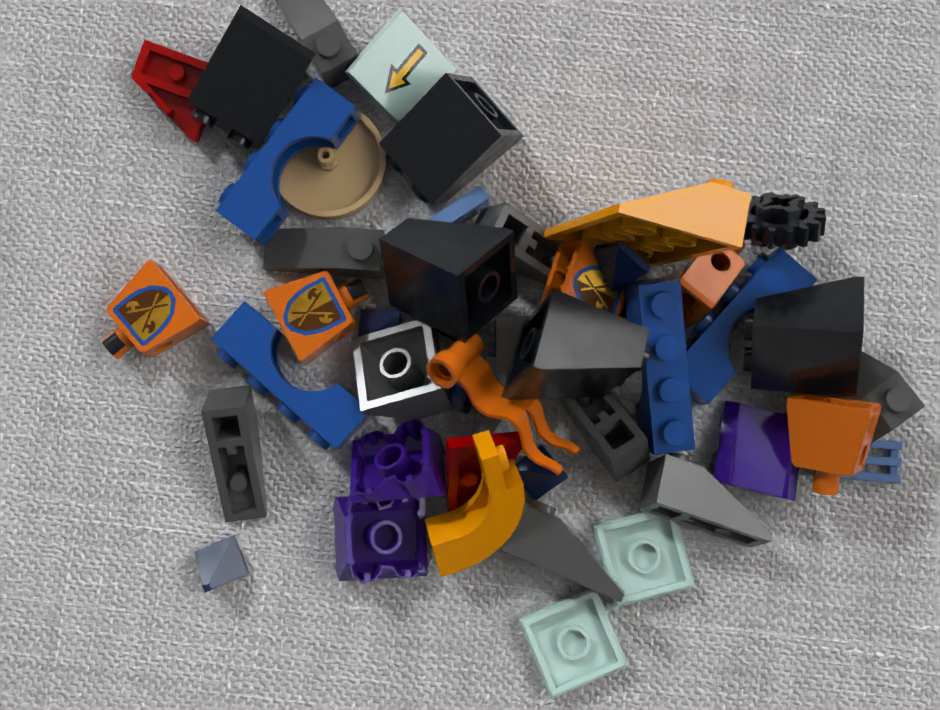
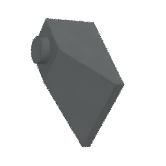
[351,319,454,420]
[790,351,925,443]

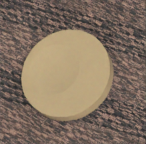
[280,111,387,220]

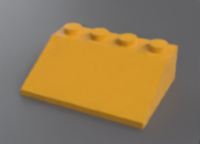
[544,179,751,267]

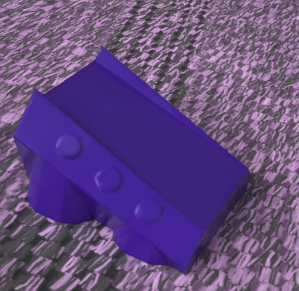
[710,401,799,501]
[349,419,448,503]
[333,496,428,582]

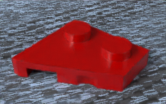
[131,39,208,143]
[446,431,523,512]

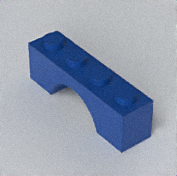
[216,77,362,247]
[686,247,817,406]
[624,277,695,455]
[211,301,371,450]

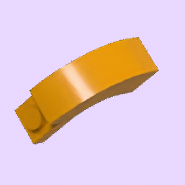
[424,430,525,577]

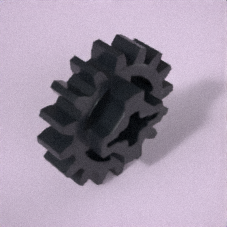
[743,192,826,250]

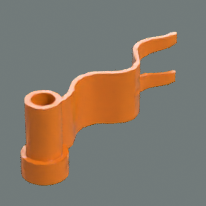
[426,334,580,475]

